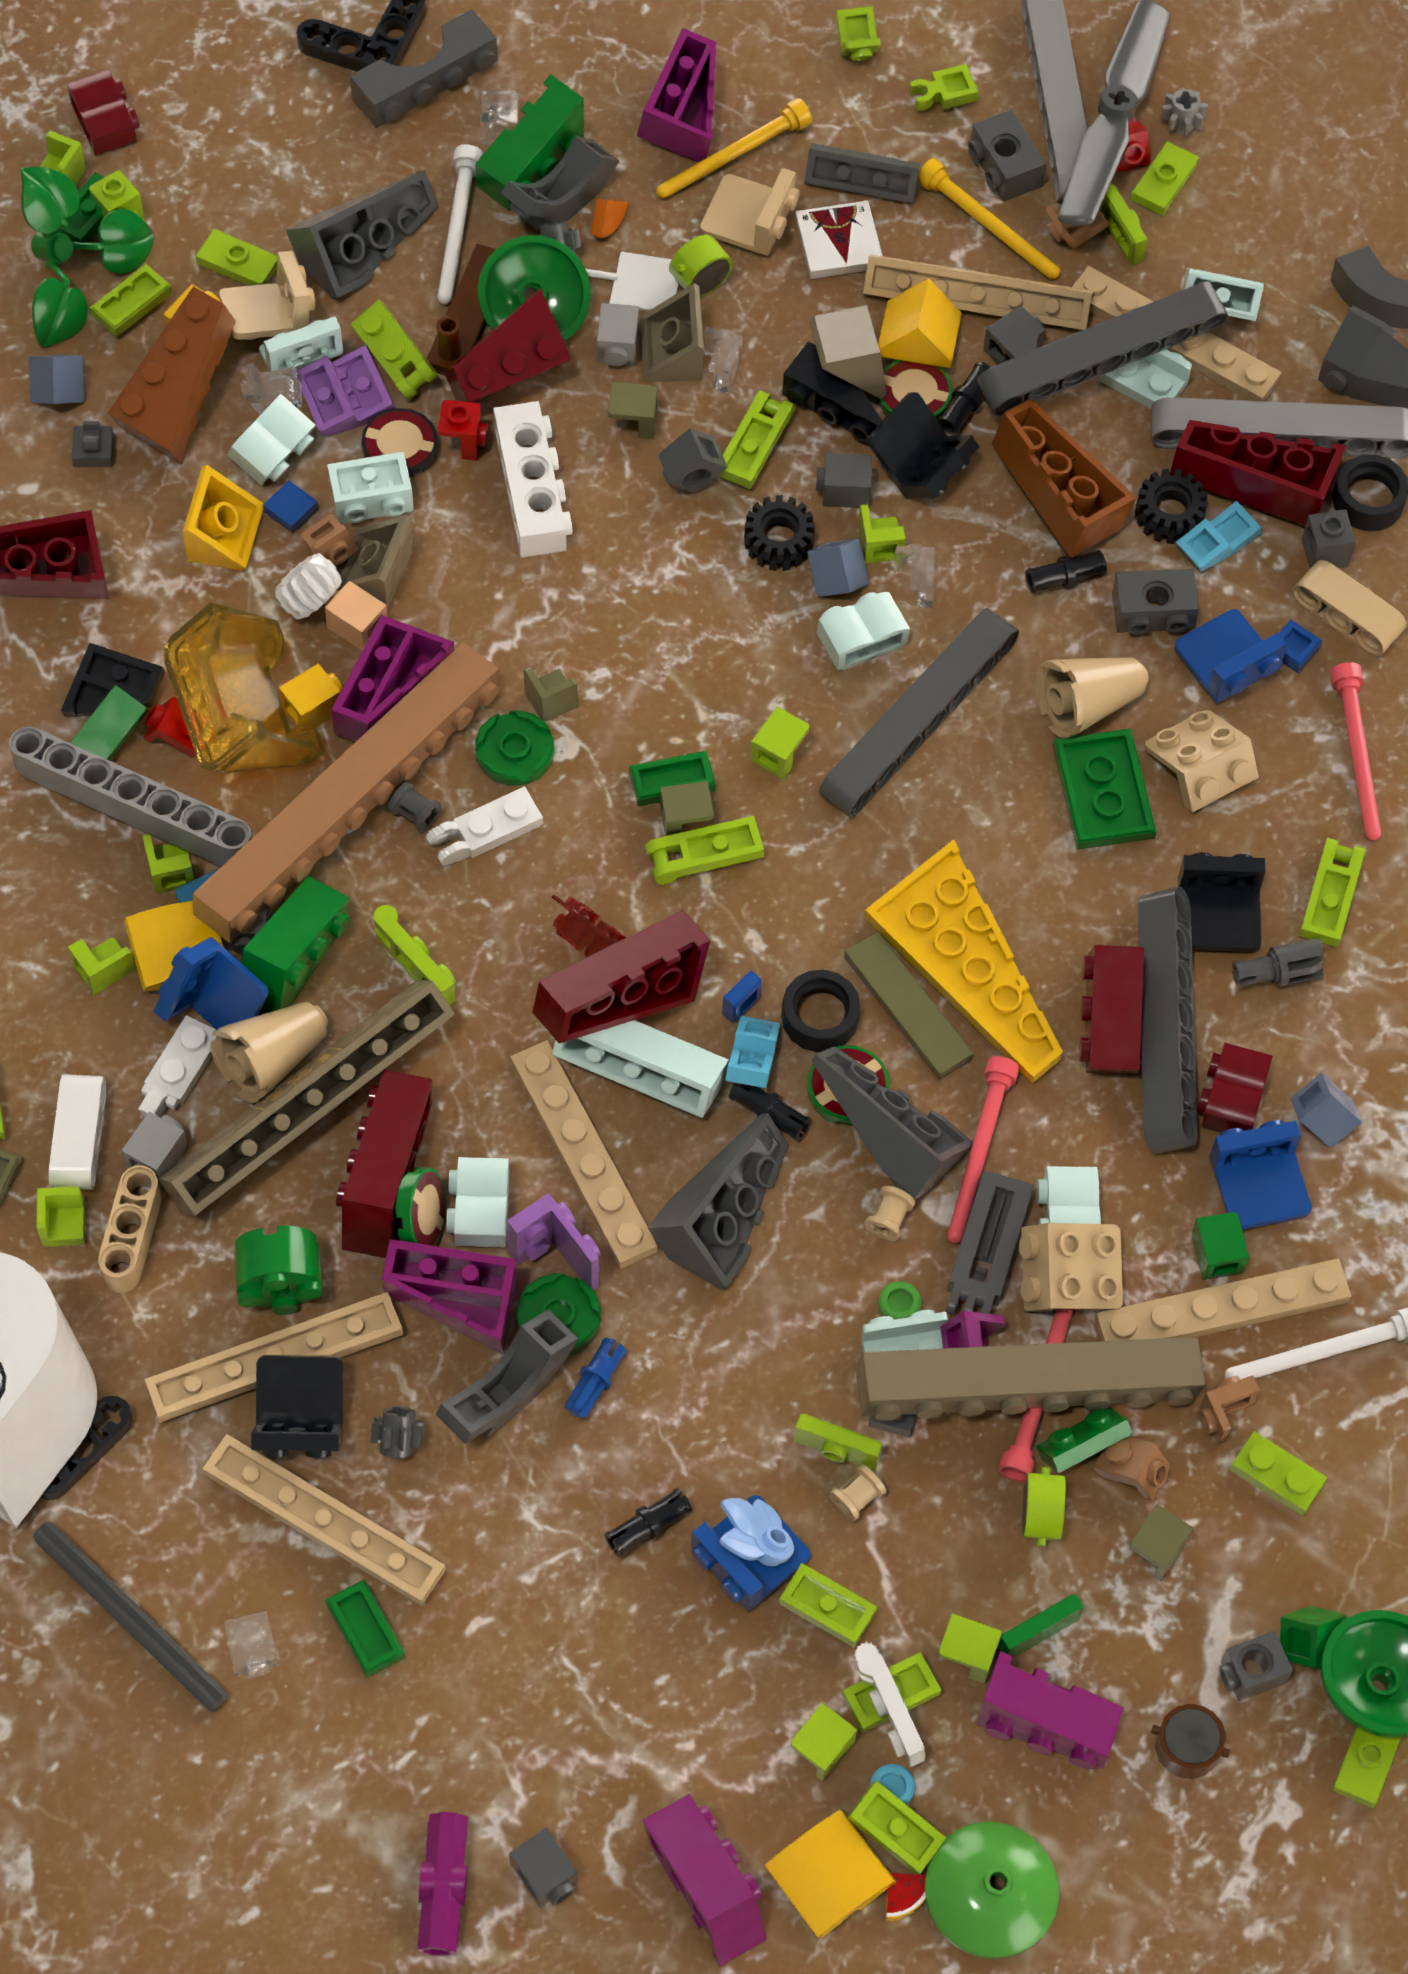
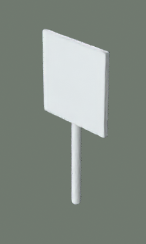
[585,251,679,311]

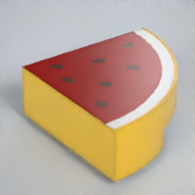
[886,1873,926,1921]

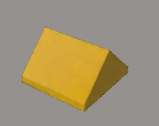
[878,278,962,368]
[182,465,264,571]

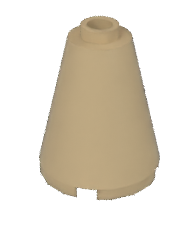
[1034,657,1149,738]
[210,1002,328,1103]

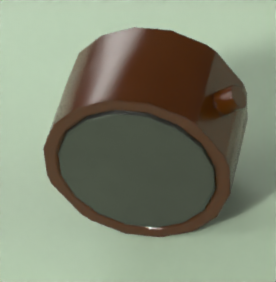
[1151,1704,1230,1779]

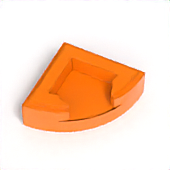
[590,198,629,238]

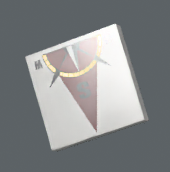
[795,200,883,279]

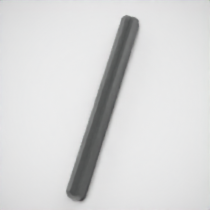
[33,1521,228,1712]

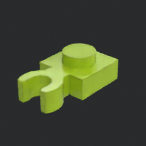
[909,64,979,111]

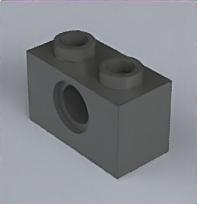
[968,109,1046,202]
[1112,569,1199,635]

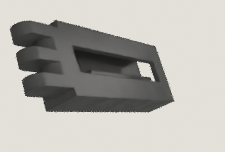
[946,1170,1034,1315]

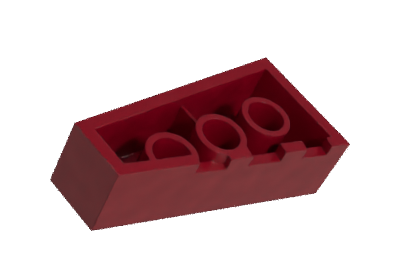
[0,510,109,599]

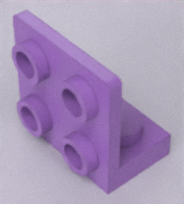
[507,1193,601,1291]

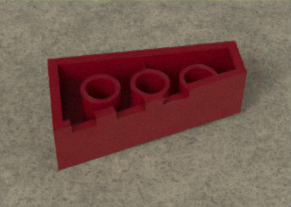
[1170,420,1346,526]
[532,910,710,1044]
[336,1069,432,1258]

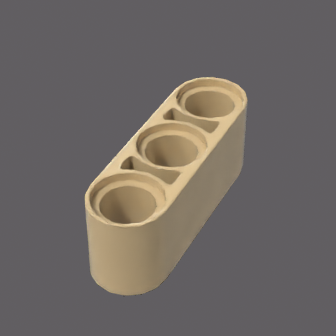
[1292,560,1407,656]
[98,1165,162,1293]

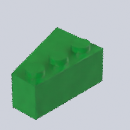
[475,74,584,211]
[241,876,351,1015]

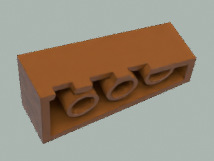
[108,286,236,465]
[991,398,1136,558]

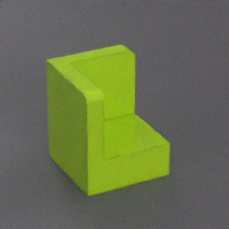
[40,131,86,185]
[858,504,905,564]
[750,706,809,779]
[142,834,194,894]
[68,938,136,995]
[37,1187,85,1247]
[939,1613,1002,1684]
[791,1702,857,1781]

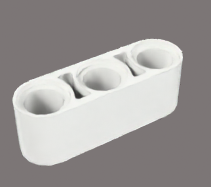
[49,1074,106,1190]

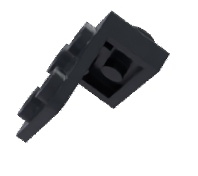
[868,392,980,499]
[1178,852,1266,952]
[251,1355,344,1458]

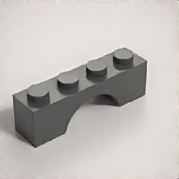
[350,9,498,128]

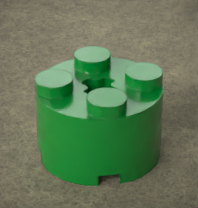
[234,1225,323,1315]

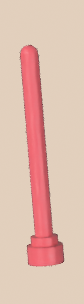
[1330,662,1381,841]
[947,1056,1020,1244]
[997,1309,1074,1482]

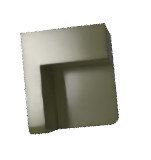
[608,382,658,439]
[524,667,578,722]
[660,781,714,836]
[1130,1504,1194,1581]

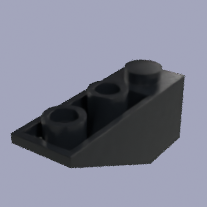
[782,341,882,442]

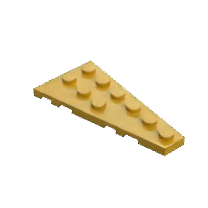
[864,839,1063,1084]

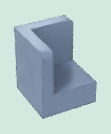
[29,355,84,404]
[807,538,869,597]
[1291,1072,1362,1147]

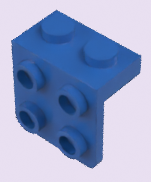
[1174,609,1287,704]
[153,937,268,1029]
[1209,1120,1312,1230]
[691,1495,811,1613]

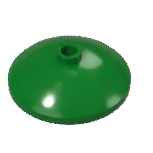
[477,235,591,341]
[1320,1610,1408,1738]

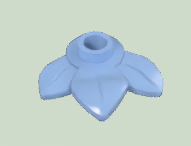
[719,1498,794,1566]

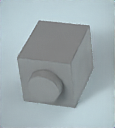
[597,303,639,366]
[121,1111,188,1187]

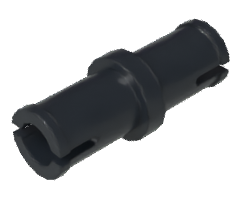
[938,362,991,435]
[1025,550,1107,593]
[729,1083,812,1141]
[604,1488,692,1557]

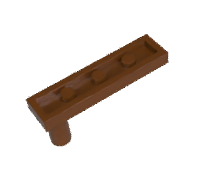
[427,244,496,376]

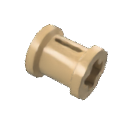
[864,1186,915,1241]
[829,1464,887,1522]

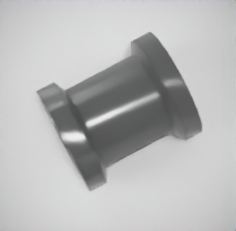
[388,781,442,833]

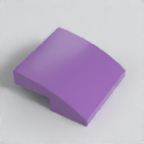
[294,345,396,436]

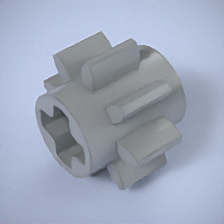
[1160,88,1208,136]

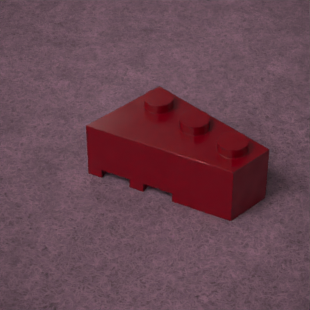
[444,288,571,402]
[1079,945,1144,1075]

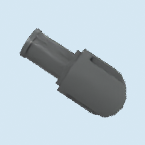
[1232,938,1324,988]

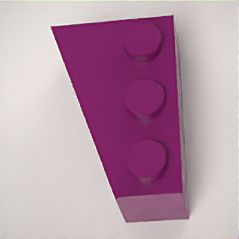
[331,615,455,742]
[382,1239,518,1355]
[642,1794,767,1966]

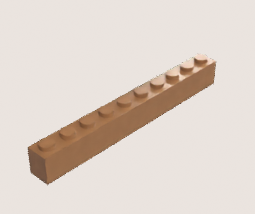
[192,642,500,943]

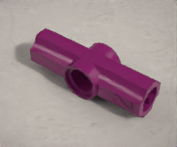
[417,1812,468,1957]

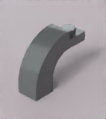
[501,137,619,230]
[1330,246,1408,329]
[435,1309,578,1444]

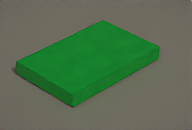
[1052,728,1157,850]

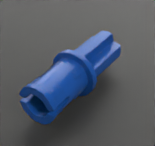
[565,1338,627,1419]

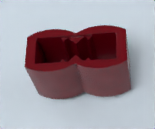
[67,69,140,155]
[1197,1043,1273,1132]

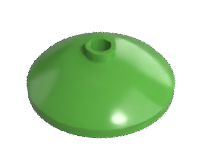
[925,1822,1059,1959]

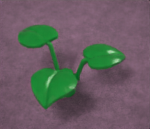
[20,167,154,347]

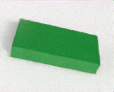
[70,685,149,761]
[629,750,716,807]
[325,1579,406,1678]
[998,1594,1084,1659]

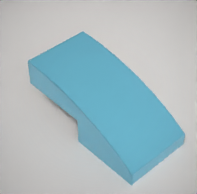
[1176,501,1262,572]
[725,1016,781,1088]

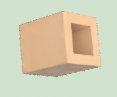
[325,581,388,651]

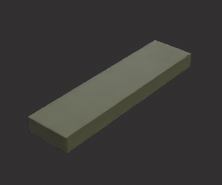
[844,931,973,1080]

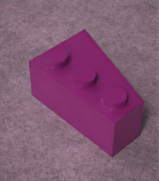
[636,28,716,162]
[977,1651,1124,1770]

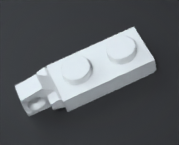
[138,1015,216,1120]

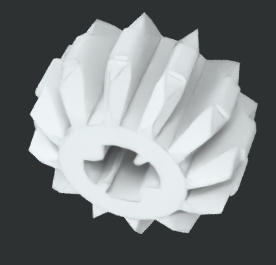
[275,553,342,619]

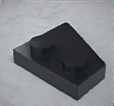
[61,643,165,718]

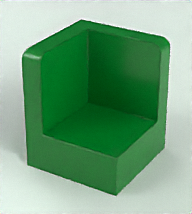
[1192,1212,1249,1280]
[1280,1606,1347,1669]

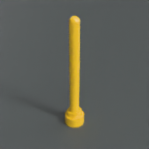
[656,98,812,199]
[918,158,1060,280]

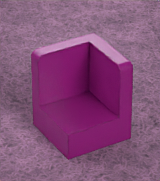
[940,1311,1005,1348]

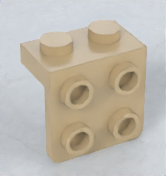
[700,168,800,256]
[219,251,315,340]
[1145,710,1259,812]
[1019,1223,1123,1312]

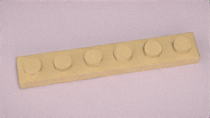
[863,254,1093,330]
[1072,266,1282,401]
[510,1040,658,1269]
[1095,1258,1352,1341]
[144,1292,403,1423]
[202,1434,446,1606]

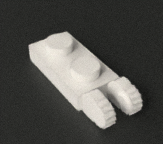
[426,786,543,866]
[853,1642,926,1767]

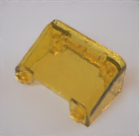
[163,602,325,773]

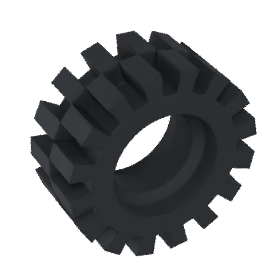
[1135,469,1208,544]
[744,495,815,571]

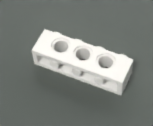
[493,401,573,558]

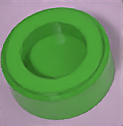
[878,1281,921,1320]

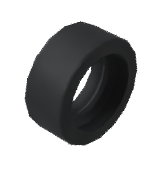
[1332,454,1408,531]
[781,969,860,1052]

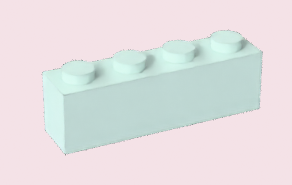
[552,1020,729,1118]

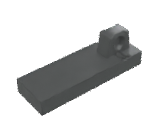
[804,143,921,203]

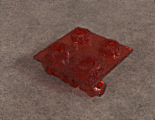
[551,894,627,957]

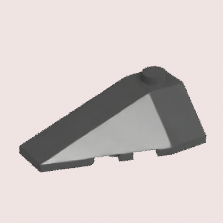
[286,170,438,299]
[1318,305,1408,409]
[812,1046,973,1199]
[648,1113,788,1289]

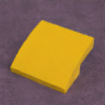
[124,901,223,992]
[765,1809,896,1938]

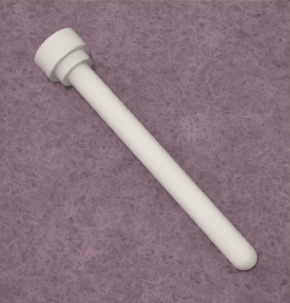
[437,144,484,305]
[1225,1307,1408,1380]

